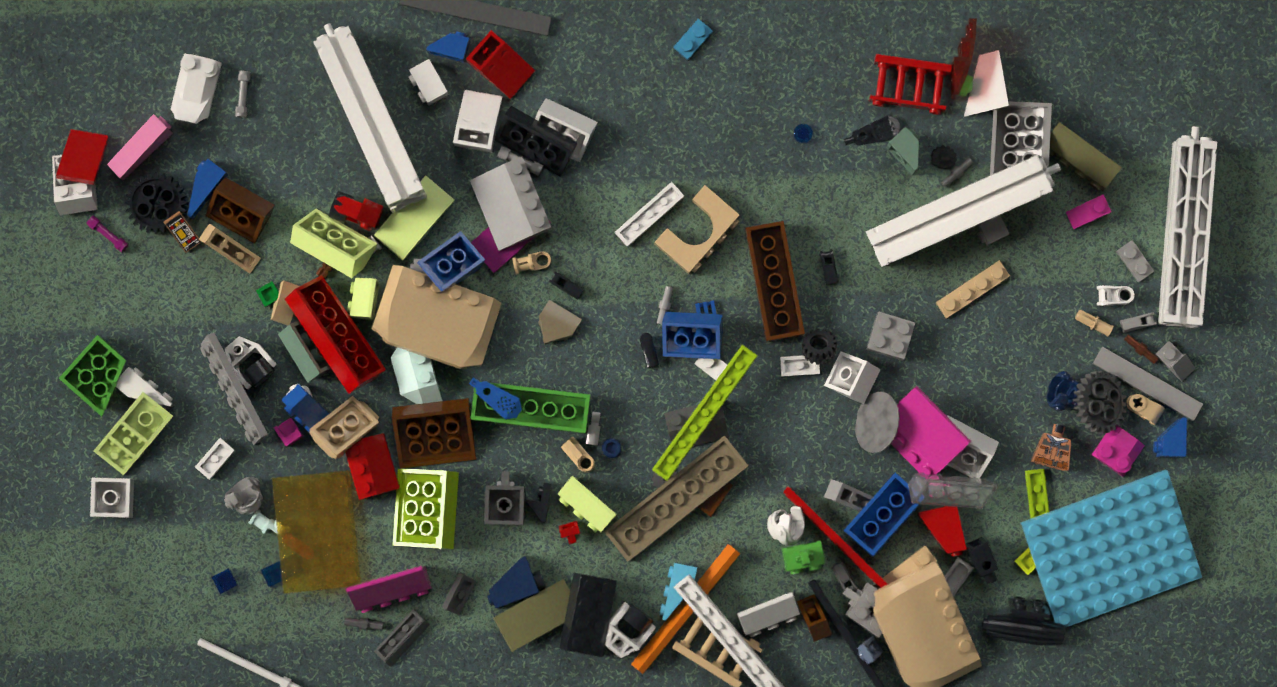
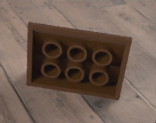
[392,398,476,468]

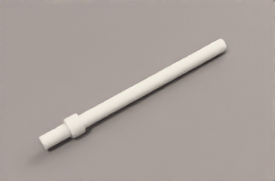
[197,638,302,687]

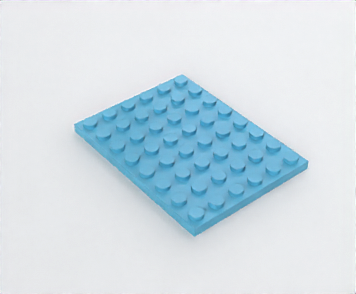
[1021,470,1202,628]

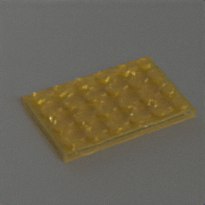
[272,470,361,594]

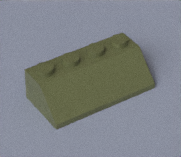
[1049,122,1122,191]

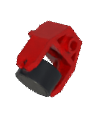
[329,191,384,231]

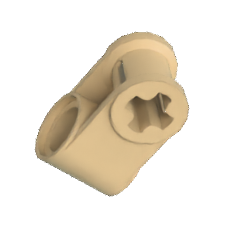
[1126,394,1165,425]

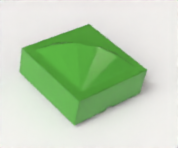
[958,75,973,97]

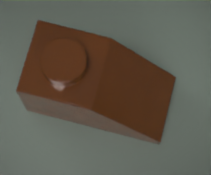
[797,594,832,642]

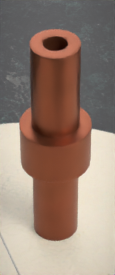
[1124,334,1159,364]

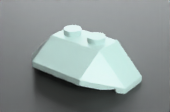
[391,347,443,404]

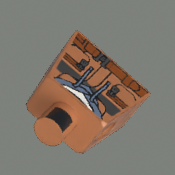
[1031,424,1071,471]

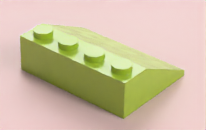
[393,469,459,549]

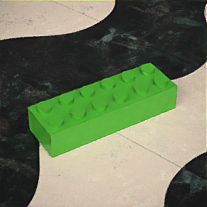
[471,381,591,434]

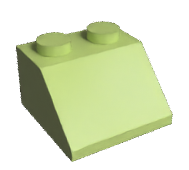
[347,278,380,320]

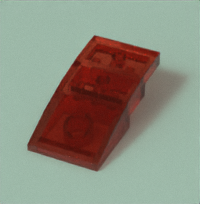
[951,18,977,101]

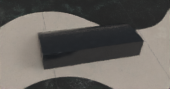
[494,106,578,177]

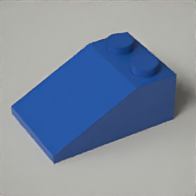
[417,231,485,292]

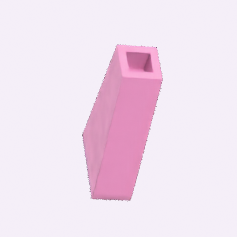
[107,114,173,180]

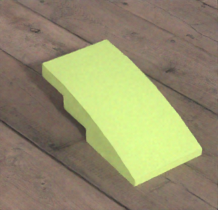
[374,176,455,260]
[94,392,173,475]

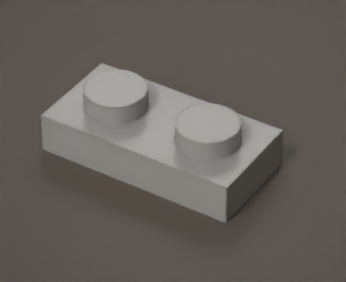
[1116,240,1154,282]

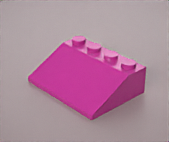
[890,386,971,482]
[346,566,432,613]

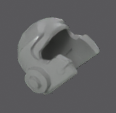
[224,477,263,515]

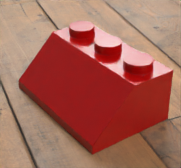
[345,433,400,500]

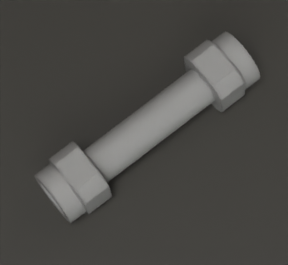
[235,71,251,118]
[497,146,543,176]

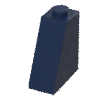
[487,556,539,609]

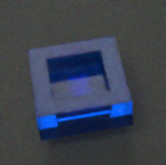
[212,568,238,594]

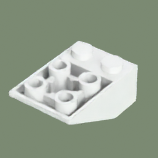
[453,90,502,153]
[52,155,97,215]

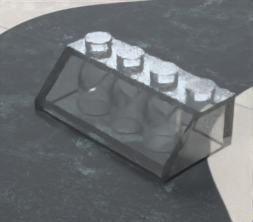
[908,473,998,509]

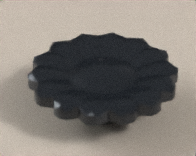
[931,145,957,170]

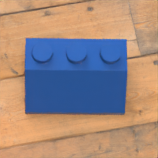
[662,312,723,359]

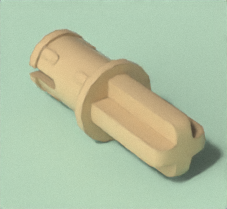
[1075,310,1114,337]

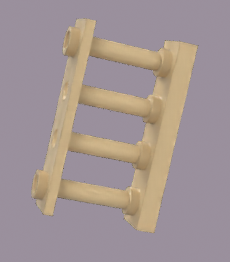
[672,617,762,687]

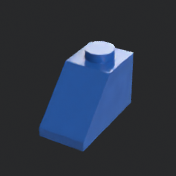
[426,32,470,62]

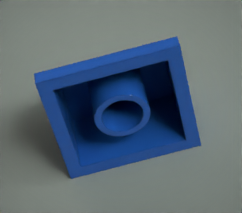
[1153,418,1187,458]

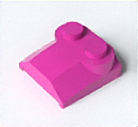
[1091,426,1145,477]

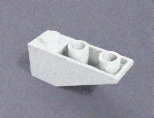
[116,367,174,407]

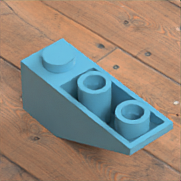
[660,563,697,620]

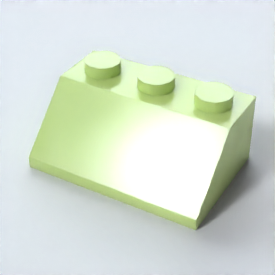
[558,476,616,532]

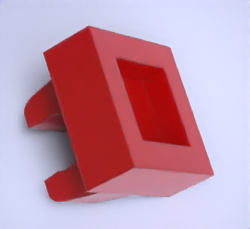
[559,521,580,544]

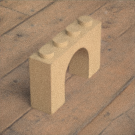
[655,185,740,274]

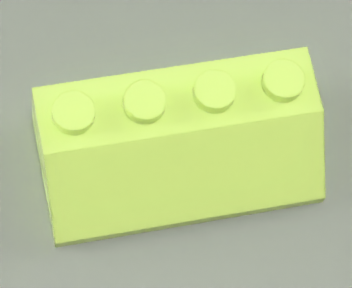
[290,209,377,278]

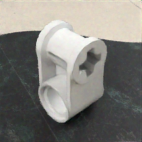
[1097,286,1134,306]

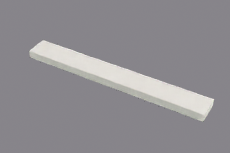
[674,574,784,687]

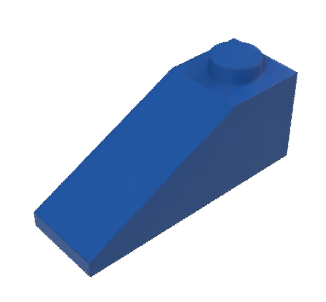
[187,159,228,219]

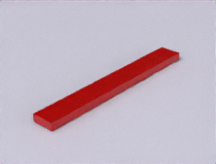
[783,486,888,588]

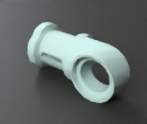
[249,509,290,537]

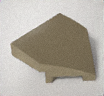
[538,300,582,345]

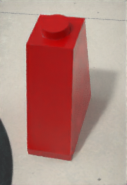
[918,504,967,557]

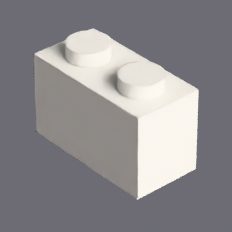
[408,59,449,105]

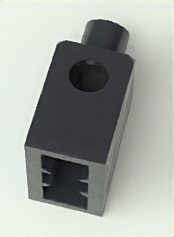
[966,537,998,584]

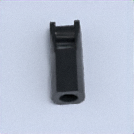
[820,249,839,285]
[549,272,584,300]
[640,333,659,368]

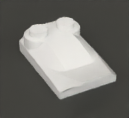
[171,54,222,124]

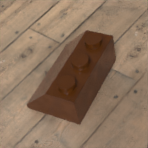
[205,177,275,244]

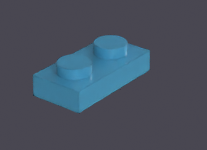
[673,19,713,60]

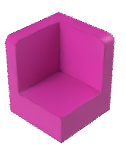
[273,418,304,447]

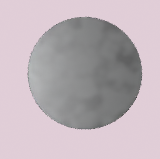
[855,392,899,453]

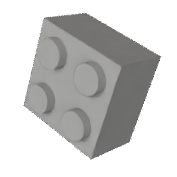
[866,311,915,361]

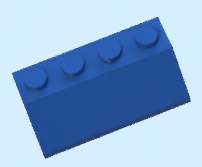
[844,473,925,558]

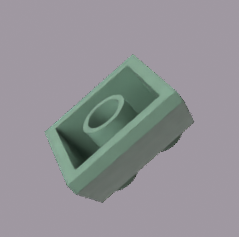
[886,127,919,175]

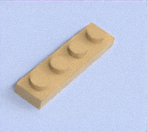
[936,260,1010,319]

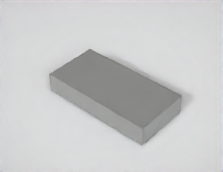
[944,557,974,596]

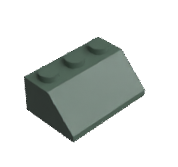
[278,320,332,383]

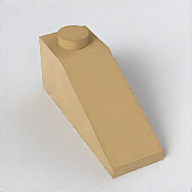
[199,224,261,274]
[882,546,937,584]

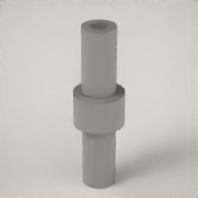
[657,286,673,325]

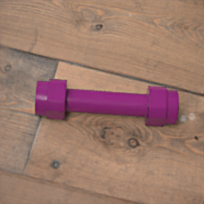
[86,215,129,253]

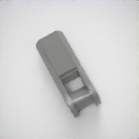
[1120,312,1157,333]

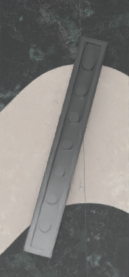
[399,0,552,36]

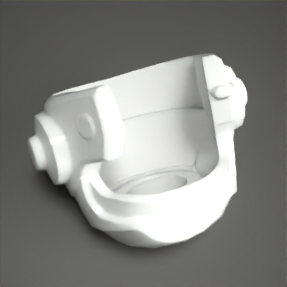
[767,506,804,546]

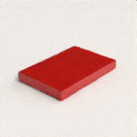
[56,129,108,185]

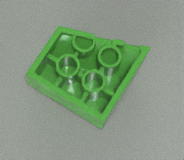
[59,335,126,416]

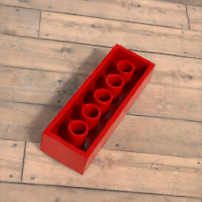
[285,275,386,394]

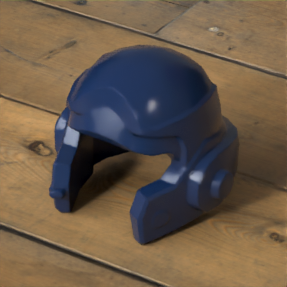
[1046,371,1082,411]

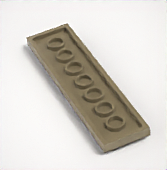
[604,435,749,561]

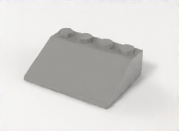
[990,101,1052,176]
[470,157,552,251]

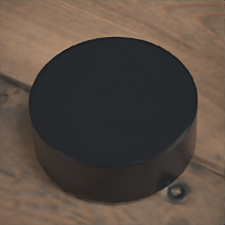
[533,570,546,590]

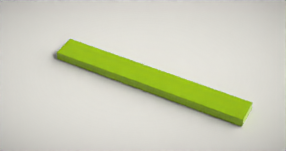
[652,345,758,481]

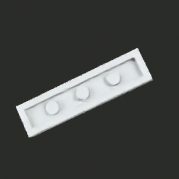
[614,182,684,247]

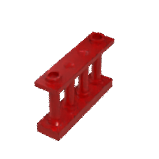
[869,54,952,115]

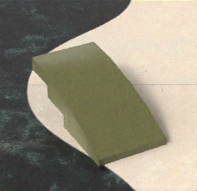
[493,579,570,652]

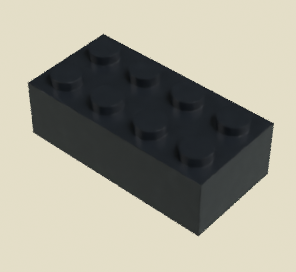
[559,572,617,657]

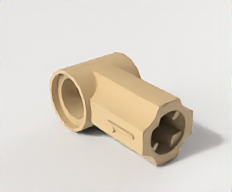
[561,437,595,473]

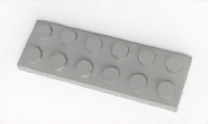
[200,332,267,445]

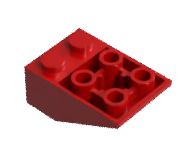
[466,30,535,99]

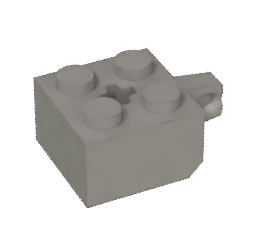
[842,583,882,638]

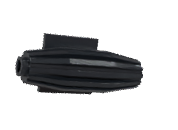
[982,596,1065,645]

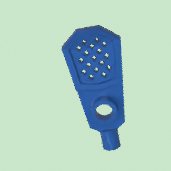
[469,378,522,420]

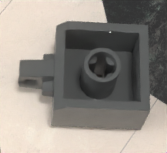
[484,471,525,525]

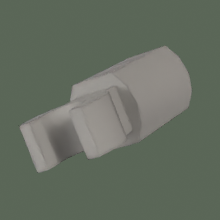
[586,412,601,445]

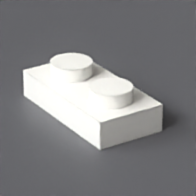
[780,356,820,377]
[695,358,727,380]
[195,438,235,480]

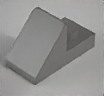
[1155,341,1196,382]

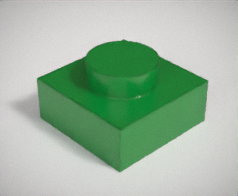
[256,281,279,308]

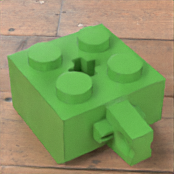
[781,541,826,574]

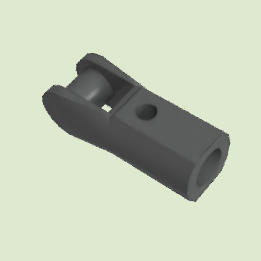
[831,561,858,592]

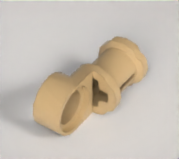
[512,252,551,274]

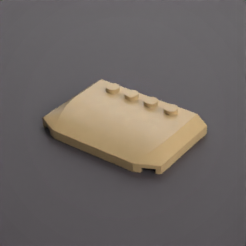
[372,265,501,369]
[873,562,982,687]

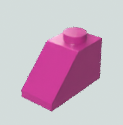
[1066,194,1111,230]

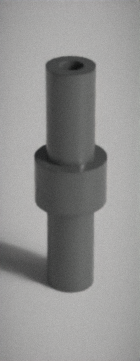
[941,157,974,188]
[344,618,384,630]

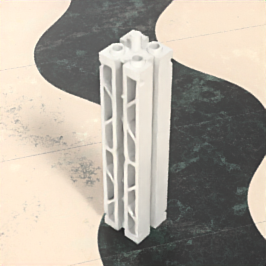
[314,24,427,213]
[1158,127,1217,328]
[866,155,1061,267]

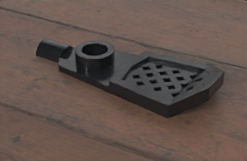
[844,115,901,146]

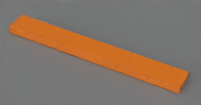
[631,544,740,674]

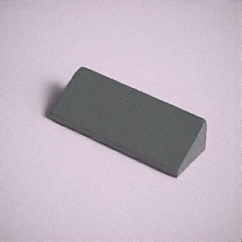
[374,609,430,667]

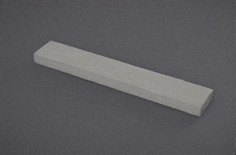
[1092,347,1203,421]

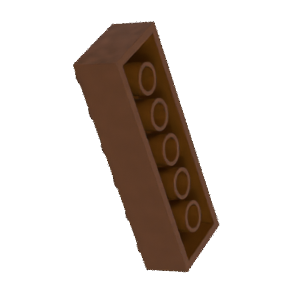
[745,221,805,343]

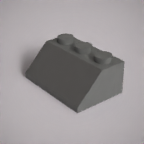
[664,404,729,446]

